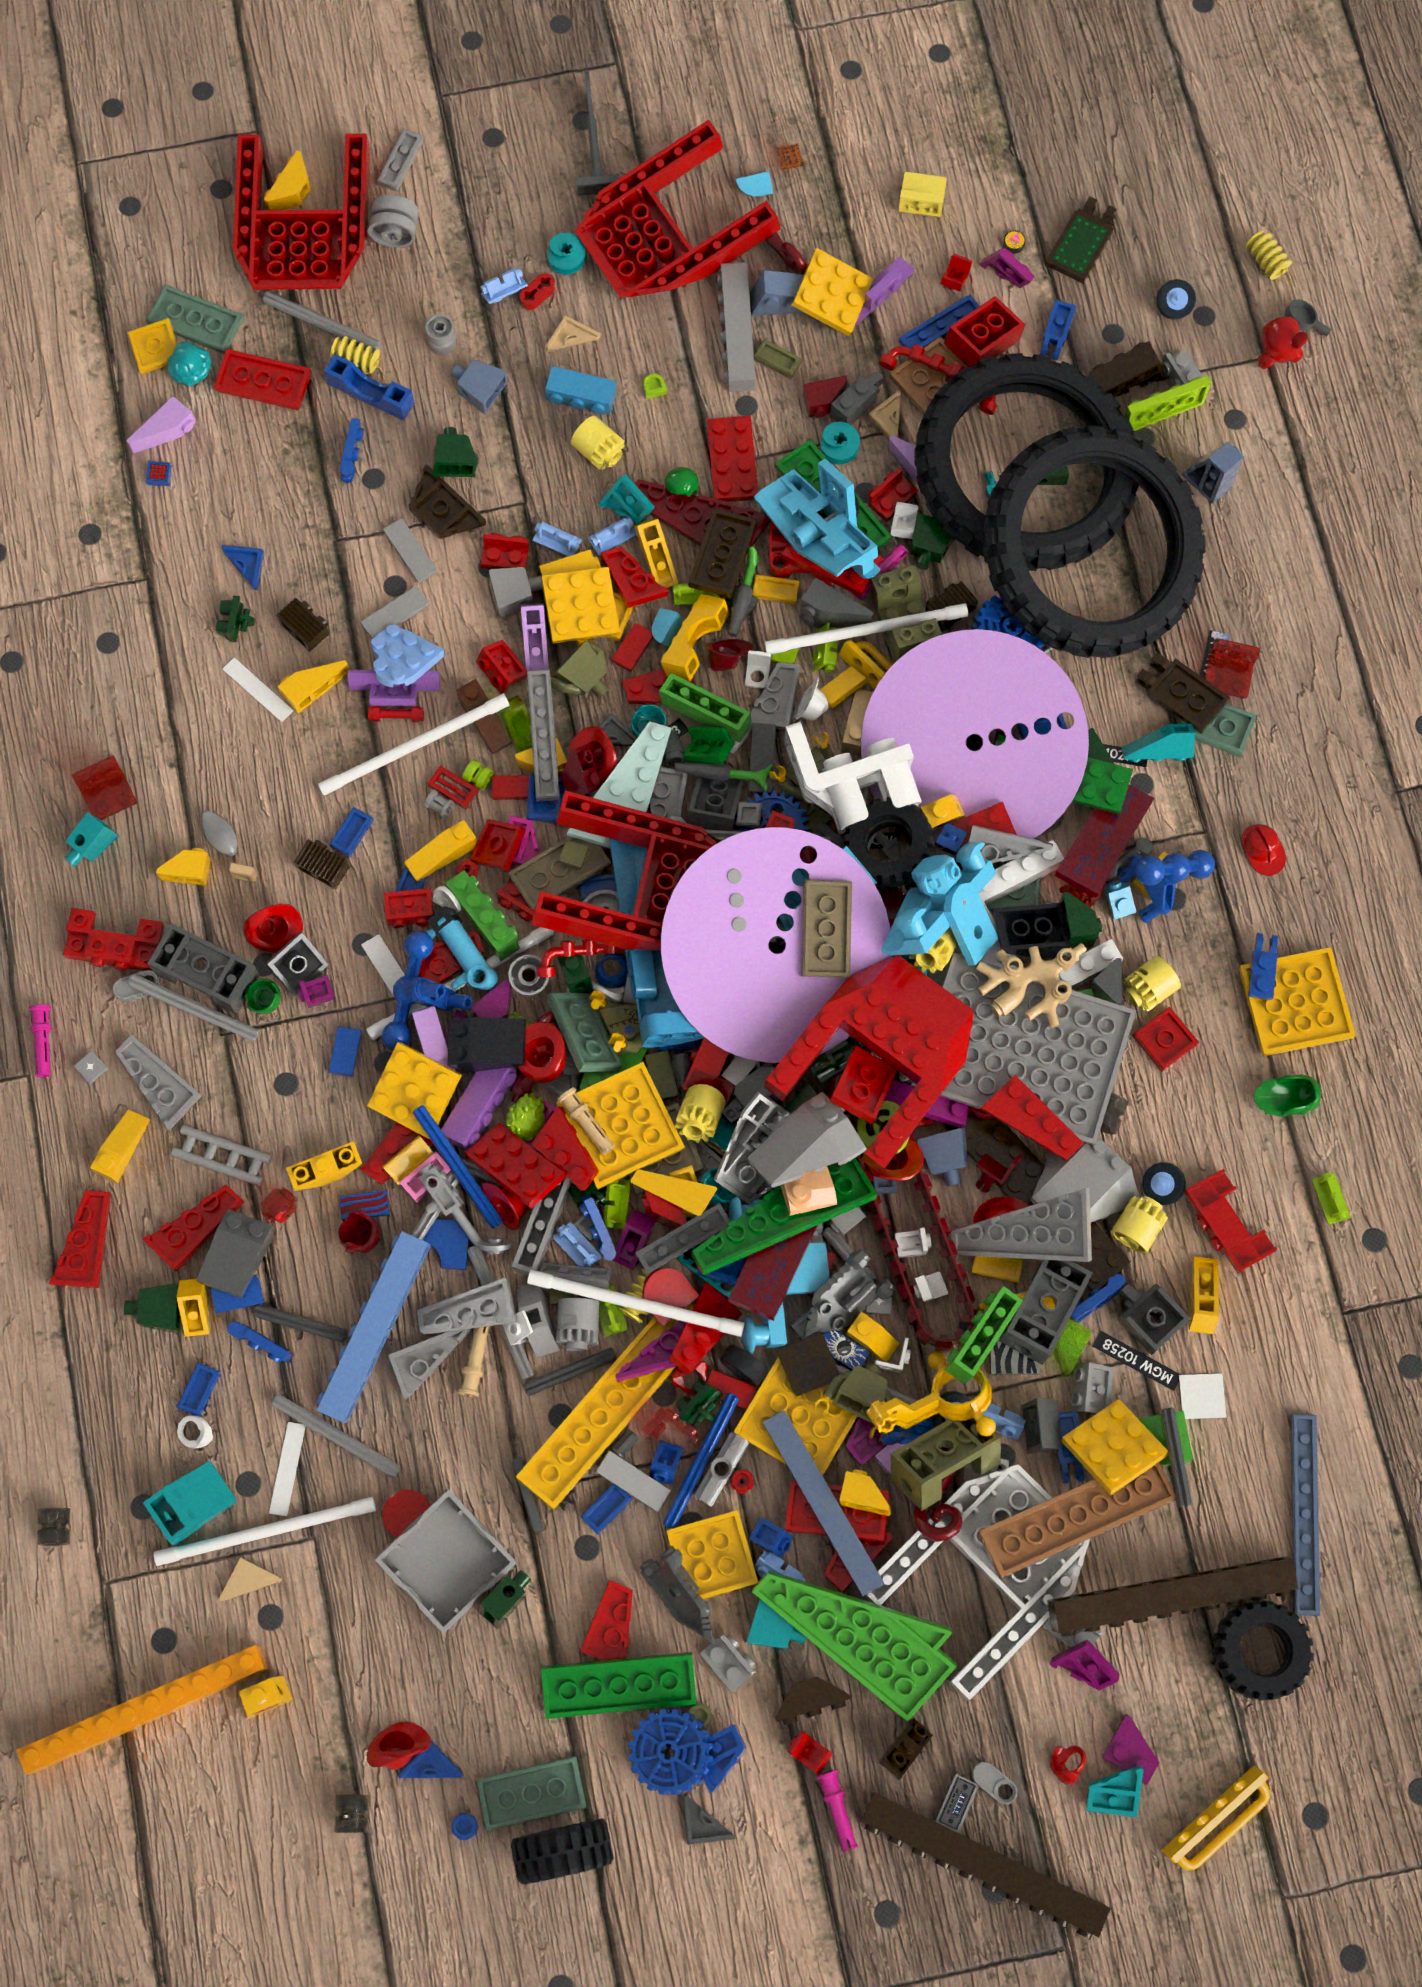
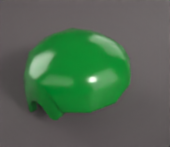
[665,467,699,497]
[245,979,281,1014]

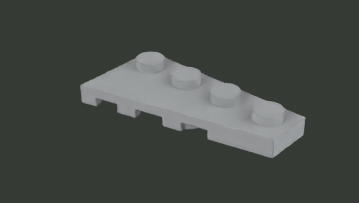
[115,1034,201,1131]
[417,1277,517,1335]

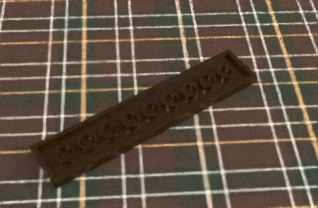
[940,1109,1131,1291]

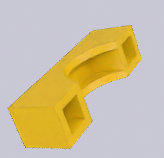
[661,594,730,682]

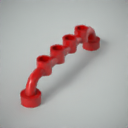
[878,344,998,415]
[536,939,625,977]

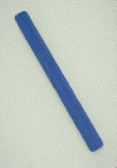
[413,1105,503,1229]
[663,1392,739,1529]

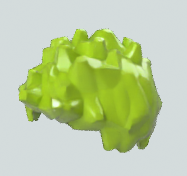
[506,1093,545,1141]

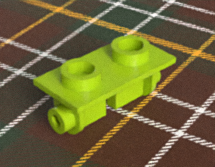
[673,583,719,606]
[813,623,838,673]
[1312,1172,1351,1225]
[603,1180,631,1229]
[593,1284,628,1337]

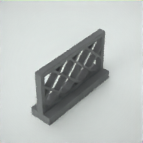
[635,1203,731,1274]

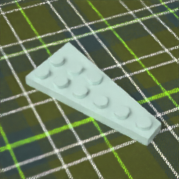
[567,722,672,848]

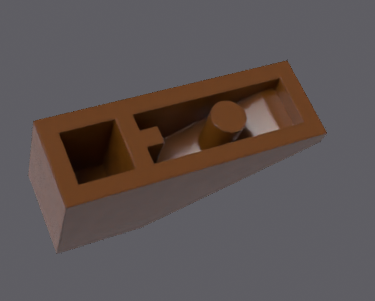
[456,679,512,754]

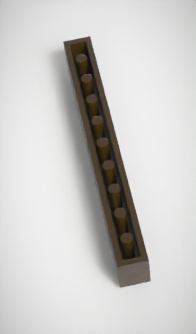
[1047,1556,1298,1636]
[861,1792,1111,1940]

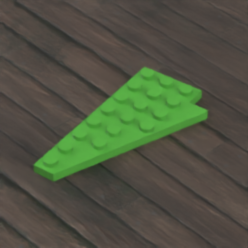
[752,1570,957,1722]

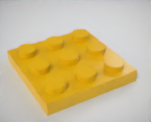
[792,248,873,336]
[541,567,620,644]
[367,1042,462,1139]
[1062,1399,1168,1496]
[666,1510,758,1600]

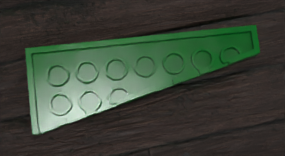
[692,1157,878,1275]

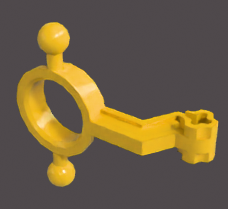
[867,1351,996,1436]

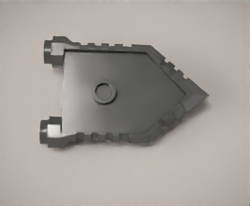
[804,1249,896,1337]
[640,1546,715,1643]

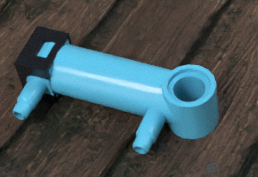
[427,906,498,990]

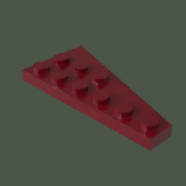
[635,479,771,553]

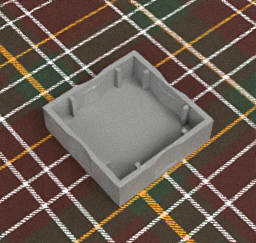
[375,1488,517,1634]

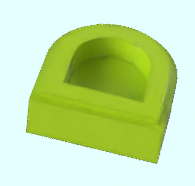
[643,374,667,399]

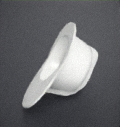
[794,677,828,721]

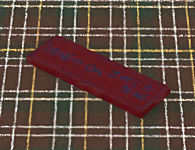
[1054,785,1154,898]
[728,1225,818,1321]

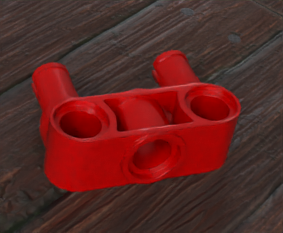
[768,521,812,578]

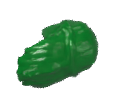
[1253,1074,1321,1117]

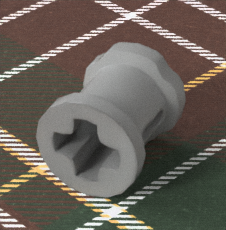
[424,790,455,819]

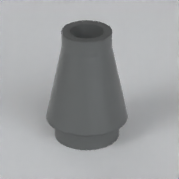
[663,730,685,766]
[671,1054,694,1088]

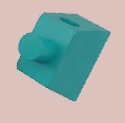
[64,812,119,866]
[746,1599,806,1649]

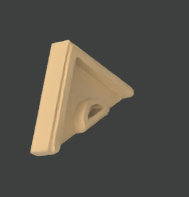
[545,315,600,352]
[868,390,901,439]
[218,1558,282,1602]

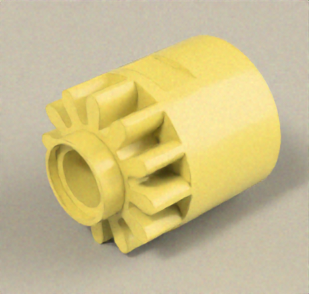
[571,416,625,470]
[909,927,958,974]
[1123,955,1181,1012]
[675,1084,726,1143]
[1111,1196,1168,1254]

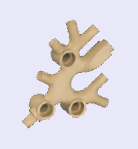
[976,943,1087,1028]

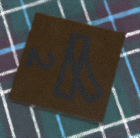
[777,1333,839,1397]

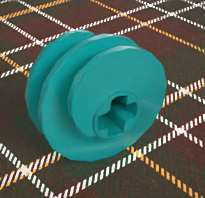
[547,233,586,275]
[820,422,860,465]

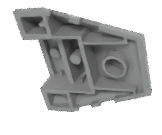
[714,1092,791,1204]
[747,1092,867,1188]
[1030,1137,1139,1222]

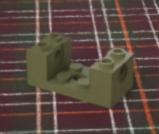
[871,565,942,661]
[891,1418,1001,1511]

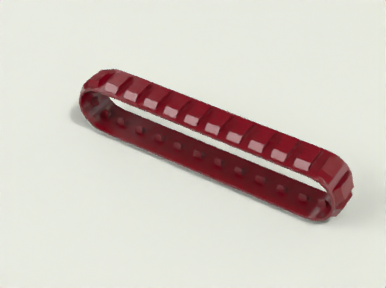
[828,1071,978,1352]

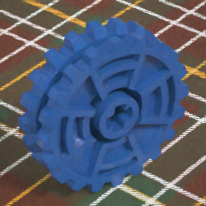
[971,595,1045,649]
[628,1709,713,1795]

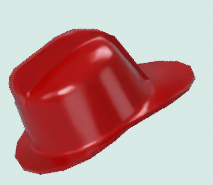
[1241,824,1286,876]
[482,1182,527,1230]

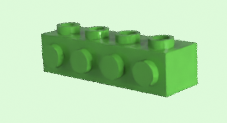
[659,673,751,743]
[445,870,520,961]
[944,1286,1023,1384]

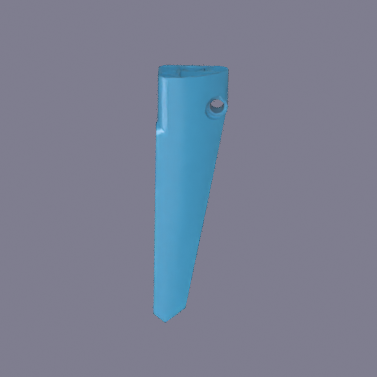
[609,838,705,1048]

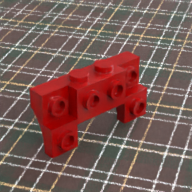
[63,907,165,971]
[682,1038,735,1105]
[1184,1168,1278,1274]

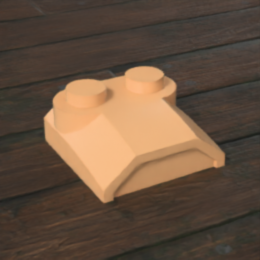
[780,1166,837,1215]

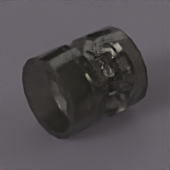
[1100,1093,1128,1135]
[37,1508,71,1546]
[334,1795,369,1833]

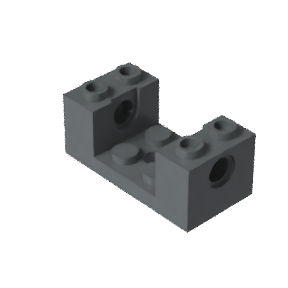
[147,923,259,1015]
[999,1260,1093,1365]

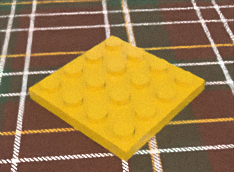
[1239,947,1356,1057]
[556,1062,685,1190]
[733,1356,858,1476]

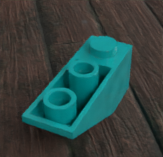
[1121,724,1195,762]

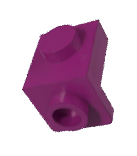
[297,975,336,1008]

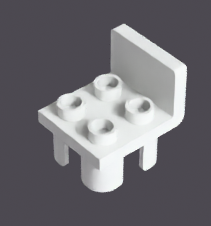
[784,722,922,837]

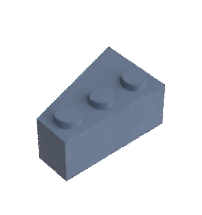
[749,270,804,316]
[1181,442,1244,504]

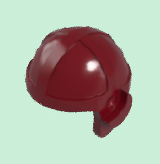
[338,1210,381,1254]

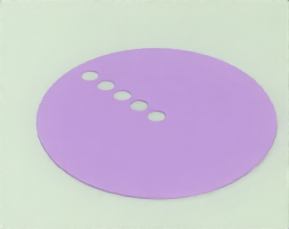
[861,629,1089,850]
[661,827,891,1063]

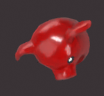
[1258,317,1308,369]

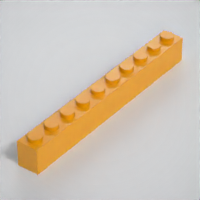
[16,1645,269,1774]

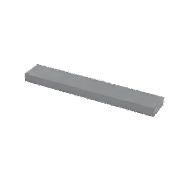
[527,669,560,802]

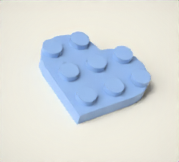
[371,624,444,687]

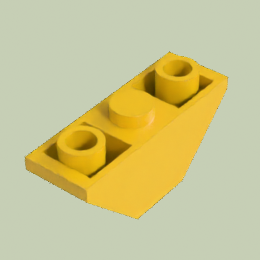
[263,150,311,210]
[286,1141,363,1191]

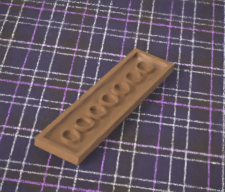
[978,1462,1177,1579]

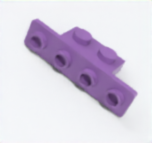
[855,257,914,326]
[348,670,440,706]

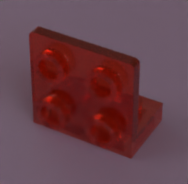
[1204,638,1260,699]
[71,755,137,820]
[642,1407,699,1448]

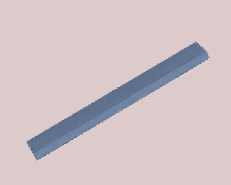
[763,1410,885,1597]
[1290,1414,1320,1616]

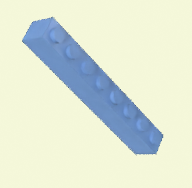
[316,1231,431,1424]

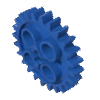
[734,790,809,832]

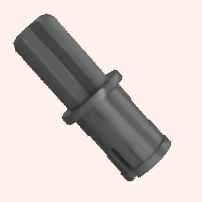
[596,1429,639,1466]

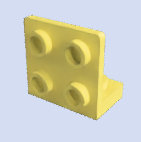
[899,172,947,217]

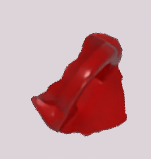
[671,1360,709,1394]
[1049,1746,1086,1785]

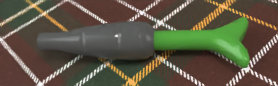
[728,546,761,637]
[675,763,773,791]

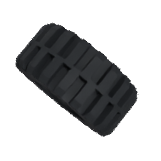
[843,797,935,892]
[1212,1601,1314,1700]
[511,1818,614,1885]

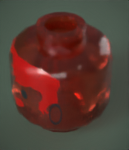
[261,1187,297,1223]

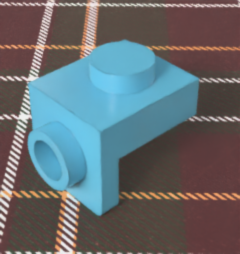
[1102,881,1136,919]

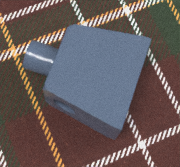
[452,360,508,414]
[917,1128,968,1187]

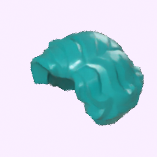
[167,341,212,386]

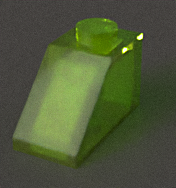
[500,695,532,752]
[1055,1319,1093,1377]

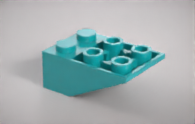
[143,1461,238,1546]

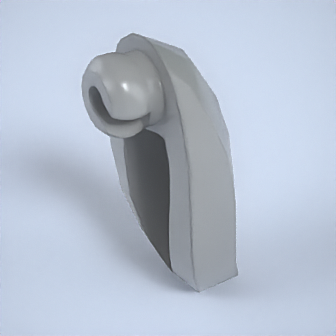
[202,811,237,856]

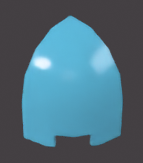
[736,171,773,196]
[652,608,684,646]

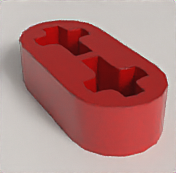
[520,273,555,310]

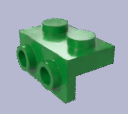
[682,726,735,764]

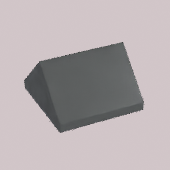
[266,931,329,996]
[1089,958,1122,1005]
[1022,1398,1063,1454]

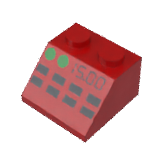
[641,1189,687,1230]

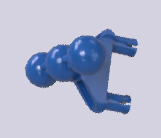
[1117,850,1215,923]
[382,930,473,1051]

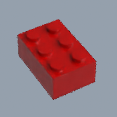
[944,296,1026,367]

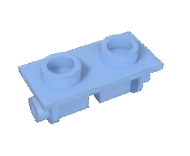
[480,268,528,304]
[588,517,637,556]
[532,522,582,557]
[552,1222,602,1267]
[982,1403,1026,1440]
[754,1551,806,1581]

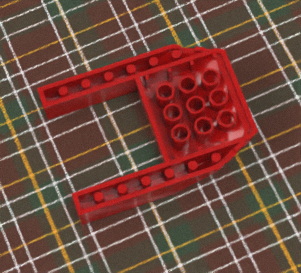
[575,120,781,298]
[233,133,370,290]
[531,790,720,950]
[764,955,974,1174]

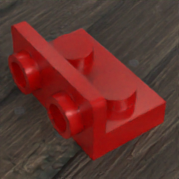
[868,467,918,522]
[481,533,529,569]
[476,640,527,694]
[496,879,534,922]
[384,888,434,928]

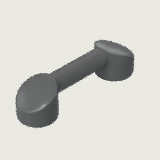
[1105,838,1153,883]

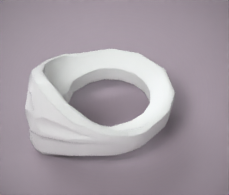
[432,886,461,913]
[592,984,625,1004]
[177,1415,213,1448]

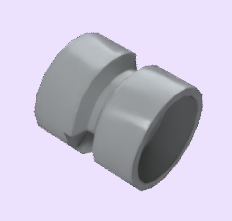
[425,314,456,355]

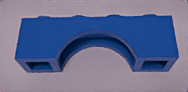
[324,354,414,421]

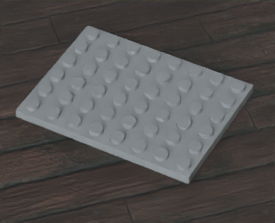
[911,952,1137,1145]

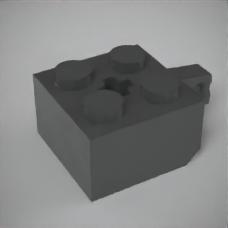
[722,1062,782,1124]
[1118,1283,1191,1355]

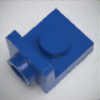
[936,823,967,853]
[649,1440,684,1484]
[749,1517,793,1558]

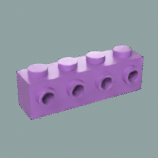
[441,1067,518,1151]

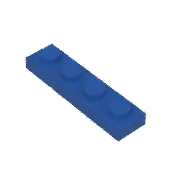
[898,294,980,349]

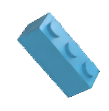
[545,366,617,415]

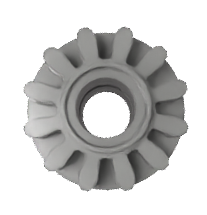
[508,955,549,995]
[556,1298,600,1352]

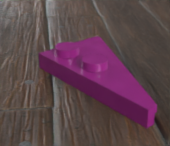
[615,1320,686,1383]

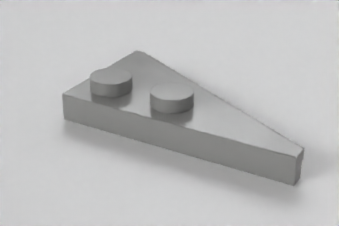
[962,825,1053,869]
[388,1329,471,1400]

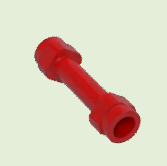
[368,706,424,722]

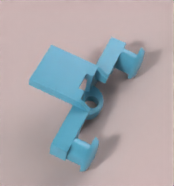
[729,1197,830,1353]

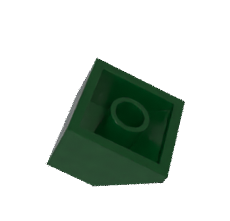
[1059,892,1102,949]

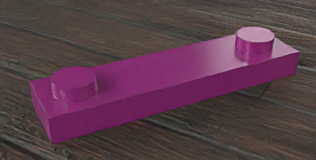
[884,1080,968,1128]

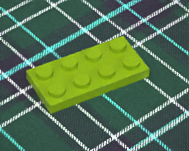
[1124,375,1212,431]

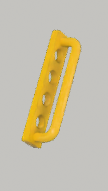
[839,639,893,690]
[1161,1766,1270,1870]

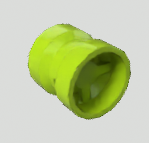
[462,759,494,790]

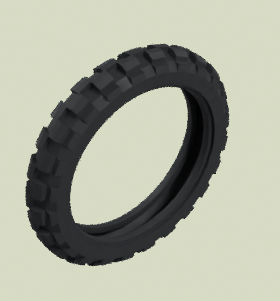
[914,353,1139,571]
[982,426,1206,658]

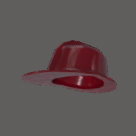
[705,639,755,671]

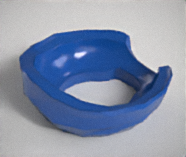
[595,953,628,988]

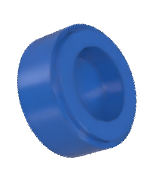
[452,1813,478,1840]

